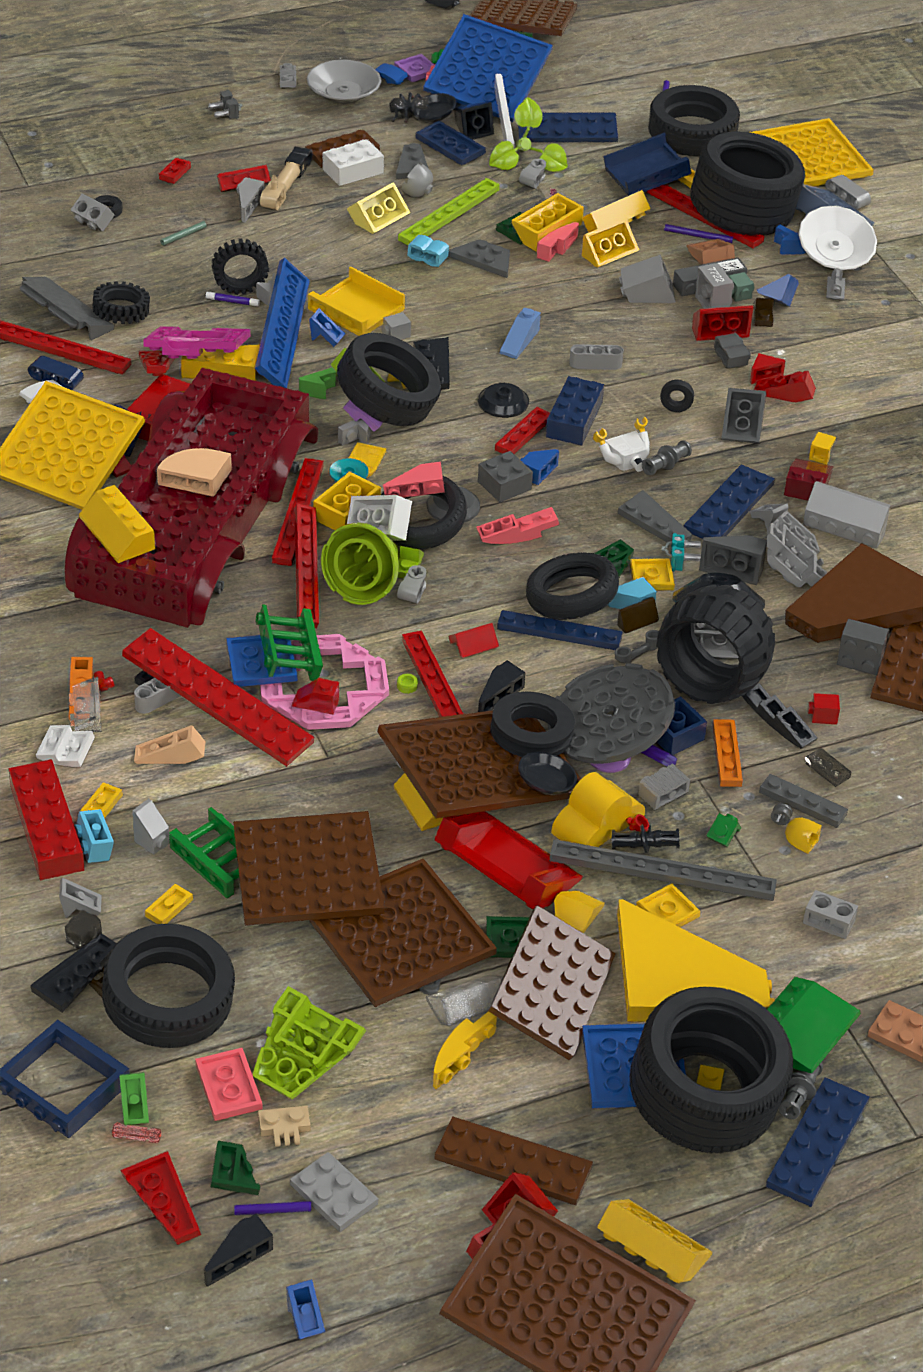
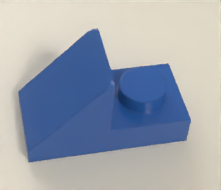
[774,225,806,254]
[309,308,345,347]
[286,1279,325,1339]

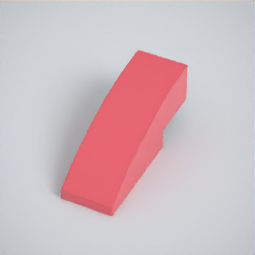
[537,222,579,262]

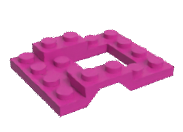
[143,326,251,359]

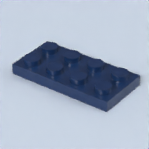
[415,121,486,165]

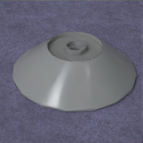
[307,59,381,104]

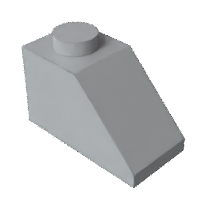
[132,798,170,855]

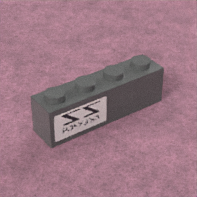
[673,257,747,296]

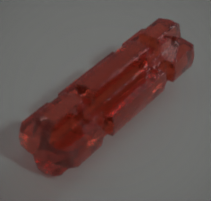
[112,1123,161,1143]

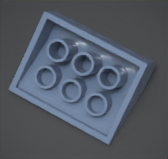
[796,184,875,226]

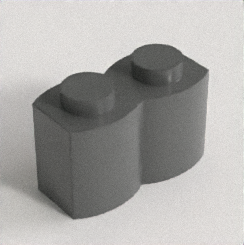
[714,333,751,369]

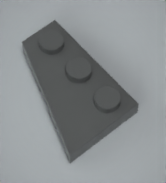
[396,143,428,179]

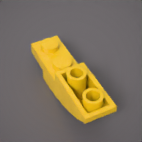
[433,1012,497,1090]

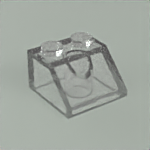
[69,677,102,732]

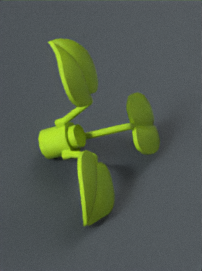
[489,97,568,172]

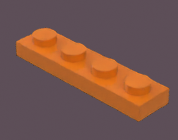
[713,719,743,787]

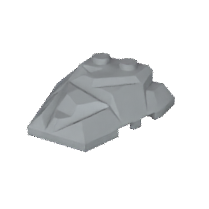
[767,511,827,587]

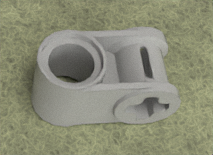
[519,159,546,188]
[397,565,426,604]

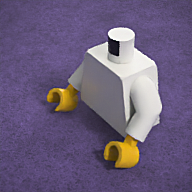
[593,417,650,472]

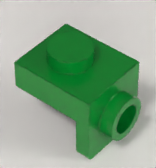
[706,813,741,847]

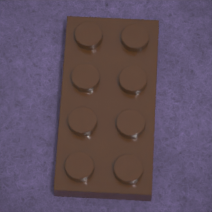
[305,129,380,168]

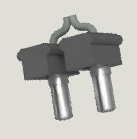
[208,90,243,119]

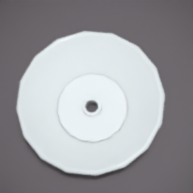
[798,206,877,270]

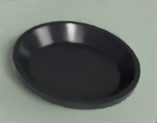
[412,93,456,122]
[478,383,529,418]
[518,752,577,795]

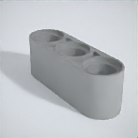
[825,175,871,210]
[569,344,624,370]
[134,678,181,714]

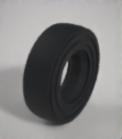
[94,195,123,219]
[660,379,694,412]

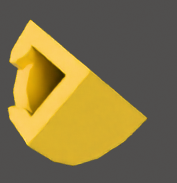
[785,817,822,854]

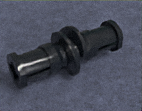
[612,825,680,853]

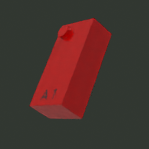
[127,375,190,441]

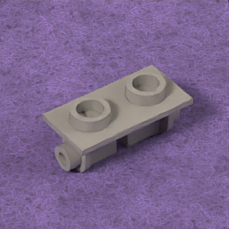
[826,268,845,300]

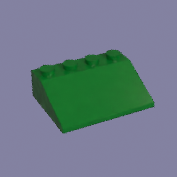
[767,977,861,1074]

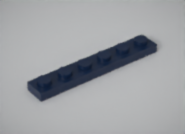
[497,610,623,650]

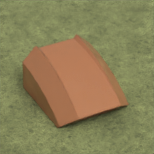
[687,239,735,265]

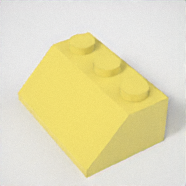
[347,182,411,234]

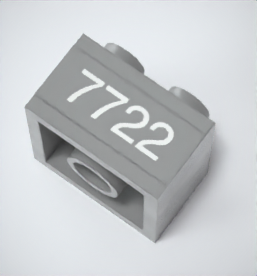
[695,263,734,309]

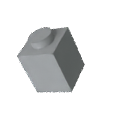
[382,312,411,339]

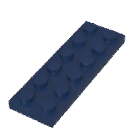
[517,112,618,142]
[684,464,775,539]
[765,1077,870,1207]

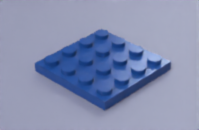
[582,1024,686,1108]

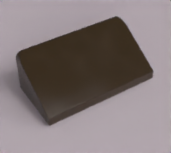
[617,597,659,633]

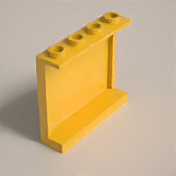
[308,266,405,336]

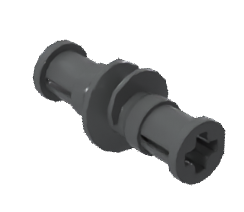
[642,440,692,475]
[779,1062,823,1119]

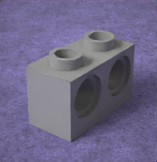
[71,193,114,232]
[803,890,858,939]

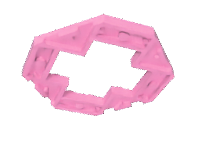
[260,634,389,730]

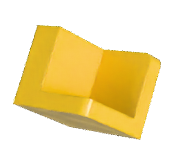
[809,432,836,465]

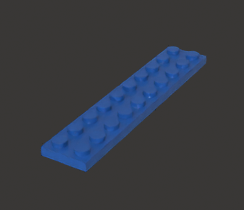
[255,258,310,388]

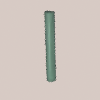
[160,221,207,246]

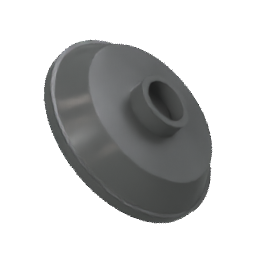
[427,487,480,522]

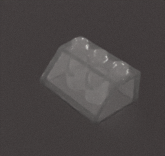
[426,975,503,1029]

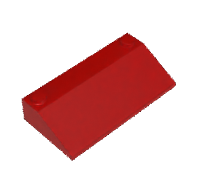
[434,811,583,909]

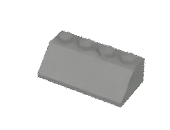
[803,481,890,549]

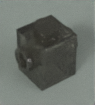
[65,910,102,949]

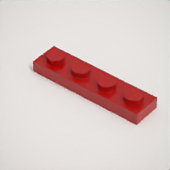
[495,407,550,454]

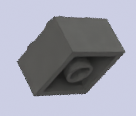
[478,451,533,503]
[837,619,889,675]

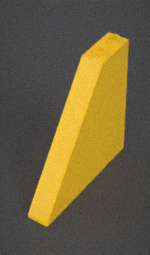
[617,899,774,1022]

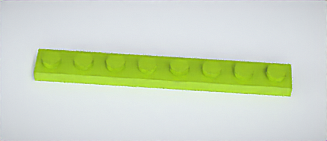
[398,178,500,245]

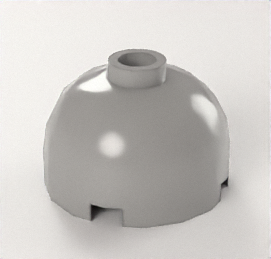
[401,162,433,198]

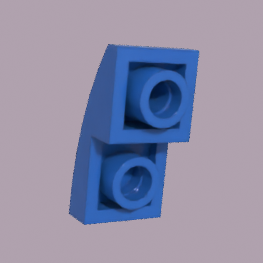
[375,63,408,85]

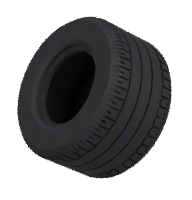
[690,131,805,236]
[629,986,793,1153]

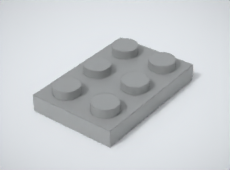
[290,1152,378,1232]

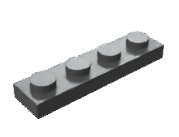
[759,774,848,828]

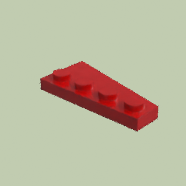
[139,350,175,376]
[120,1151,201,1245]

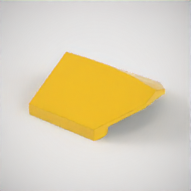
[554,891,605,933]

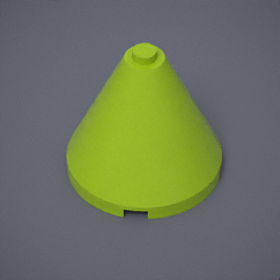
[321,523,399,605]

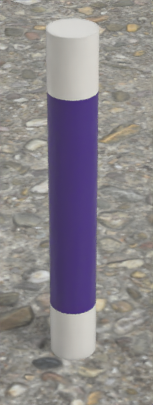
[206,292,260,307]

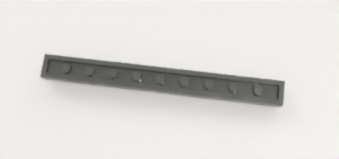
[549,839,777,901]

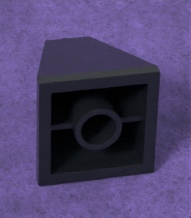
[454,102,494,140]

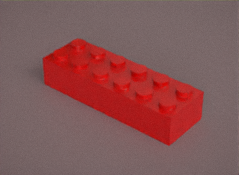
[8,759,85,881]

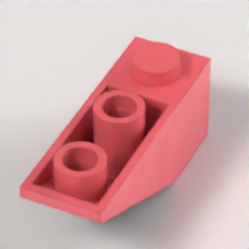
[383,462,444,498]

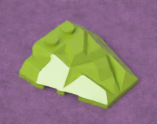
[252,986,366,1100]

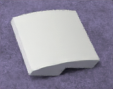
[36,725,95,767]

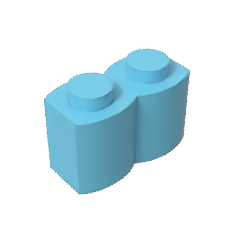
[407,235,449,267]

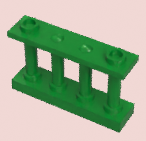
[255,604,323,681]
[169,807,239,898]

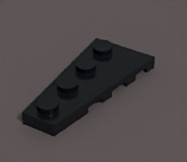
[413,337,450,390]
[30,933,117,1013]

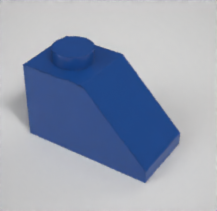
[520,449,559,485]

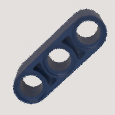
[28,356,84,390]

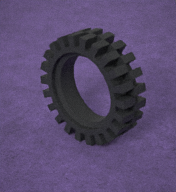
[211,239,269,295]
[92,281,150,324]

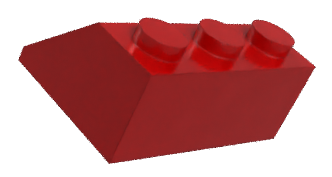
[692,305,753,341]

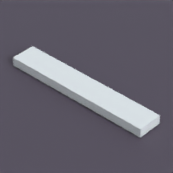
[494,74,514,147]

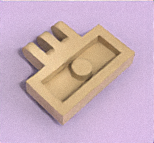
[258,1105,310,1147]

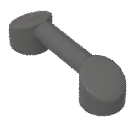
[615,630,659,664]

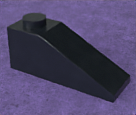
[478,660,526,712]
[204,1214,273,1287]

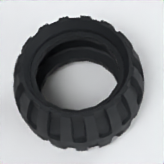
[656,585,775,704]

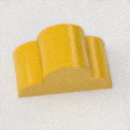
[551,772,645,847]

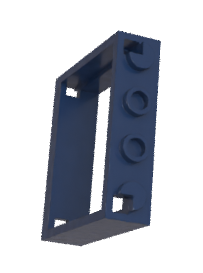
[0,1019,130,1138]

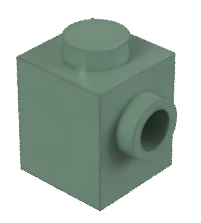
[728,272,755,302]

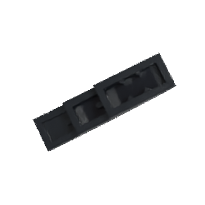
[742,683,818,749]

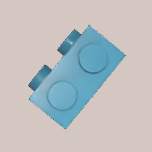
[74,809,114,863]

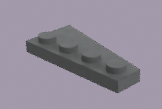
[618,490,692,542]

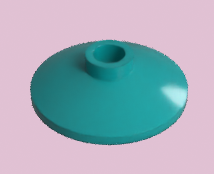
[330,458,368,482]

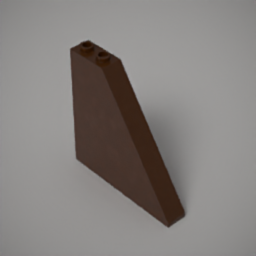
[785,543,923,643]

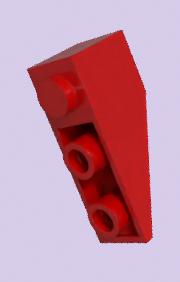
[754,371,816,403]

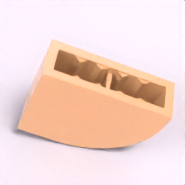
[157,448,232,496]

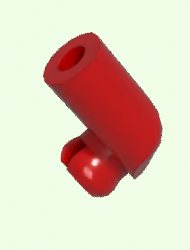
[93,671,115,692]

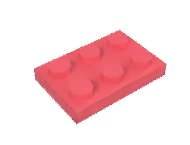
[195,1048,263,1121]

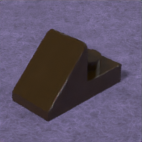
[753,298,774,327]

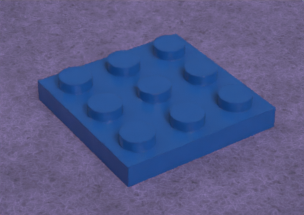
[226,635,298,687]

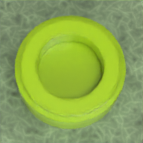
[397,674,418,694]

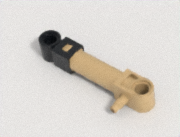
[260,146,313,210]

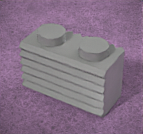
[638,764,690,810]

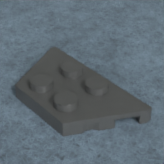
[448,239,510,278]

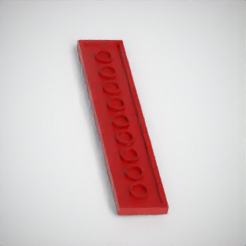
[122,628,315,767]

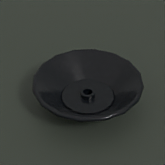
[672,572,765,609]

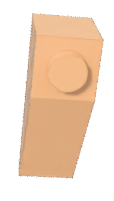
[134,725,205,764]

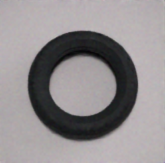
[381,476,467,550]
[526,552,619,620]

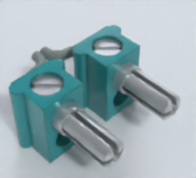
[662,533,701,571]

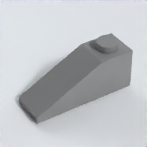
[237,177,264,223]

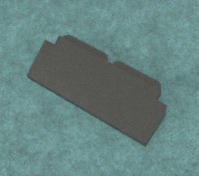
[20,277,114,341]

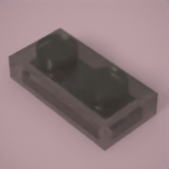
[805,748,852,787]

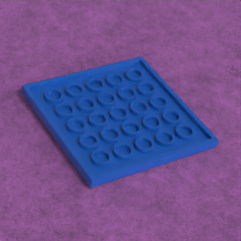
[423,14,553,123]

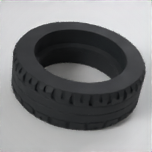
[648,85,740,156]
[337,333,441,426]
[102,923,235,1048]

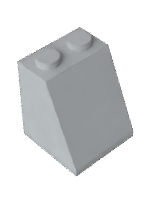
[619,254,676,303]

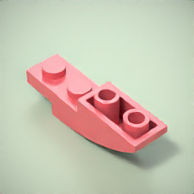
[476,507,559,544]

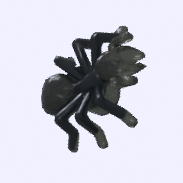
[389,92,429,123]

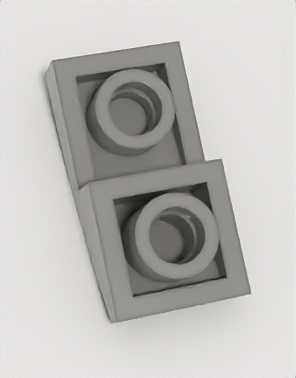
[280,63,296,88]

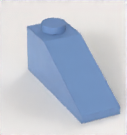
[500,307,541,359]

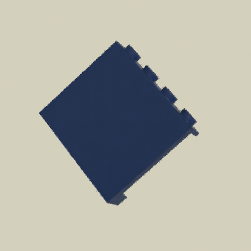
[603,133,691,196]

